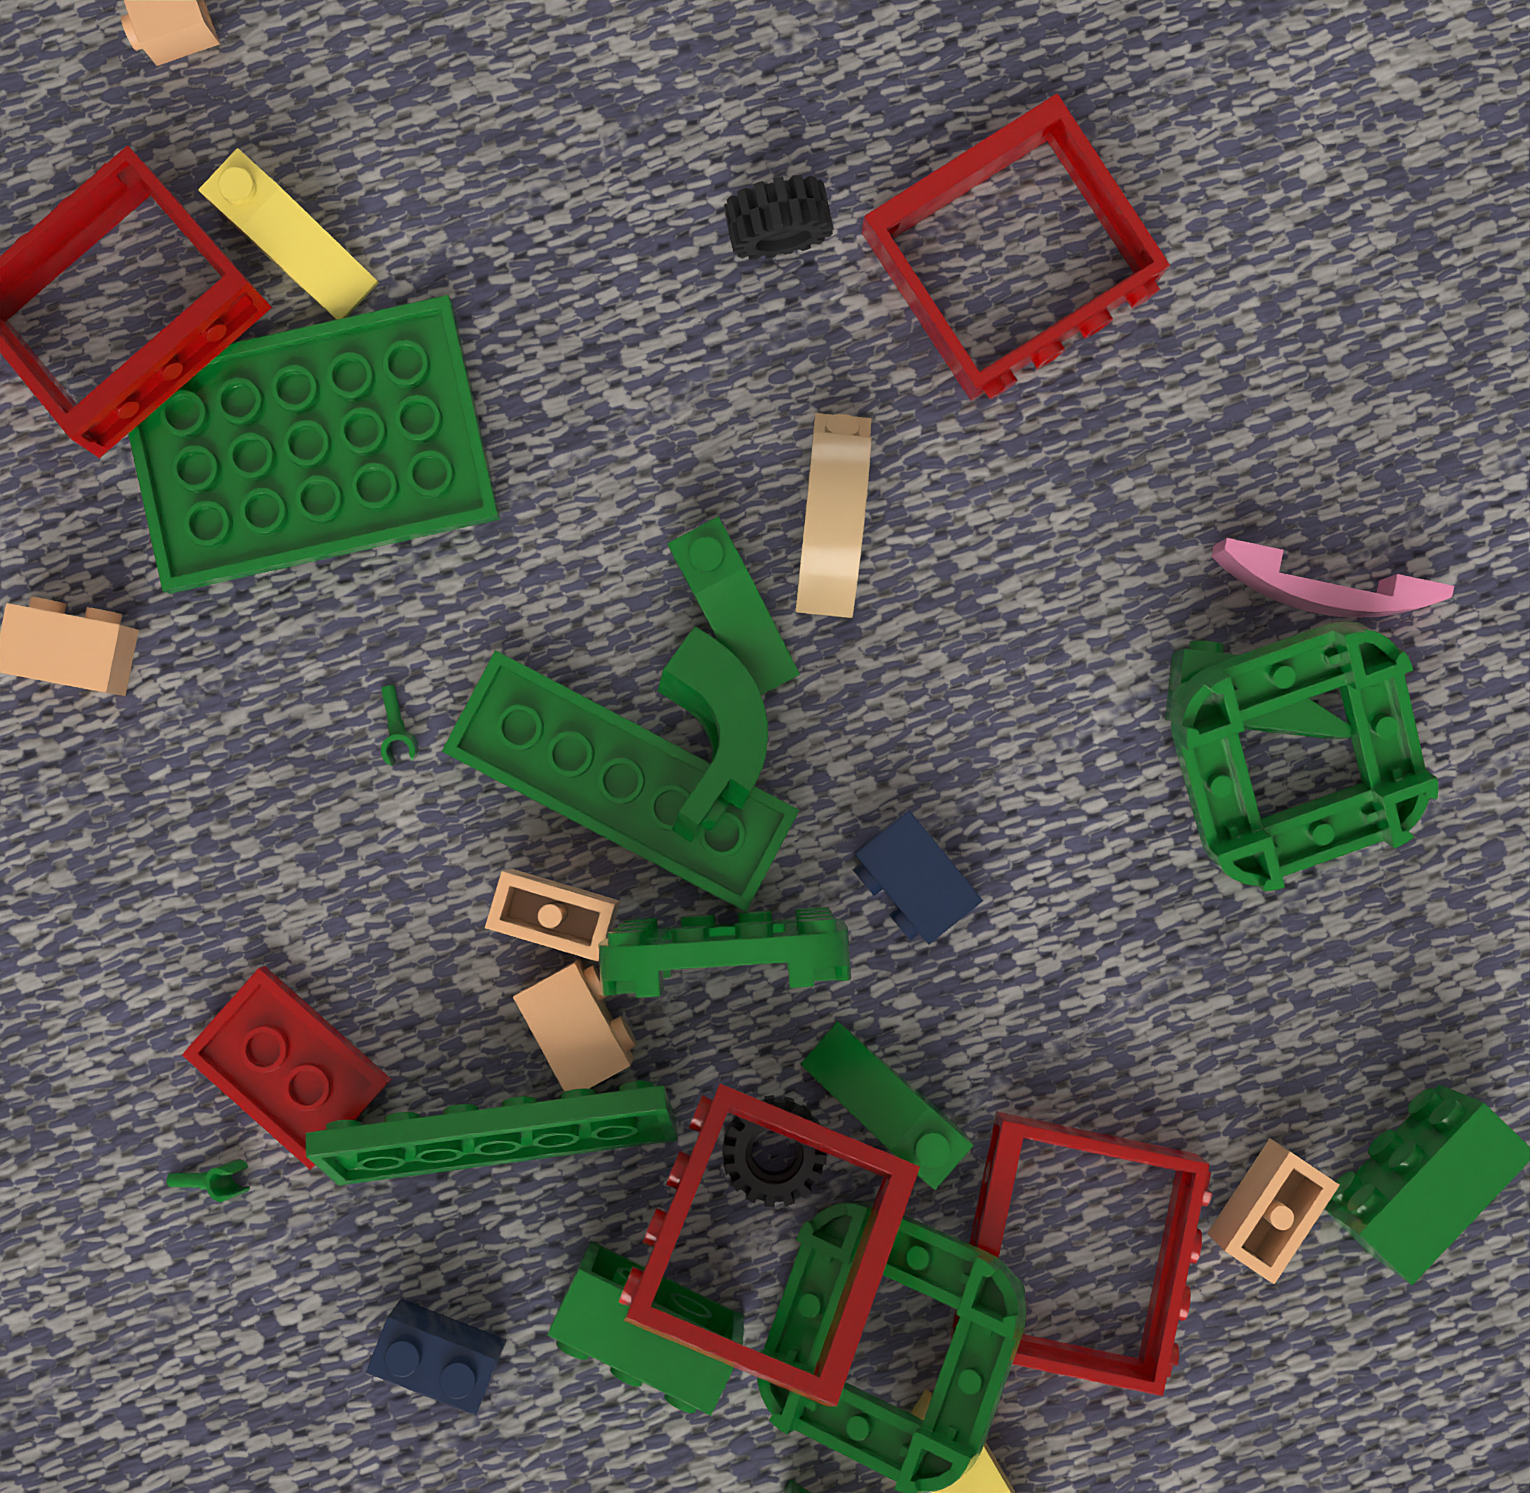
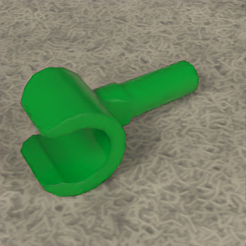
[381,685,419,766]
[166,1159,250,1202]

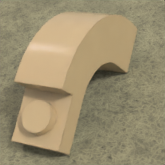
[796,413,872,618]

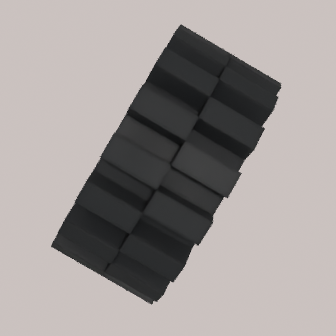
[724,175,834,260]
[722,1095,827,1208]

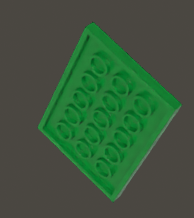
[115,295,501,594]

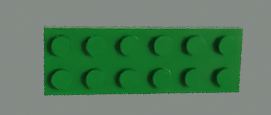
[441,650,799,912]
[306,1081,678,1186]

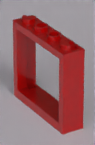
[861,93,1170,401]
[0,145,272,459]
[618,1084,920,1406]
[950,1111,1212,1396]

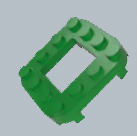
[1171,622,1438,891]
[598,907,851,998]
[752,1200,1026,1493]

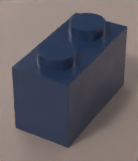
[852,810,983,945]
[366,1299,507,1416]

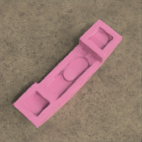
[1211,538,1454,618]

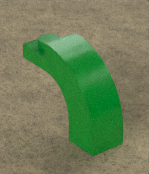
[657,626,768,842]

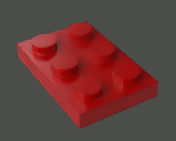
[182,966,392,1170]

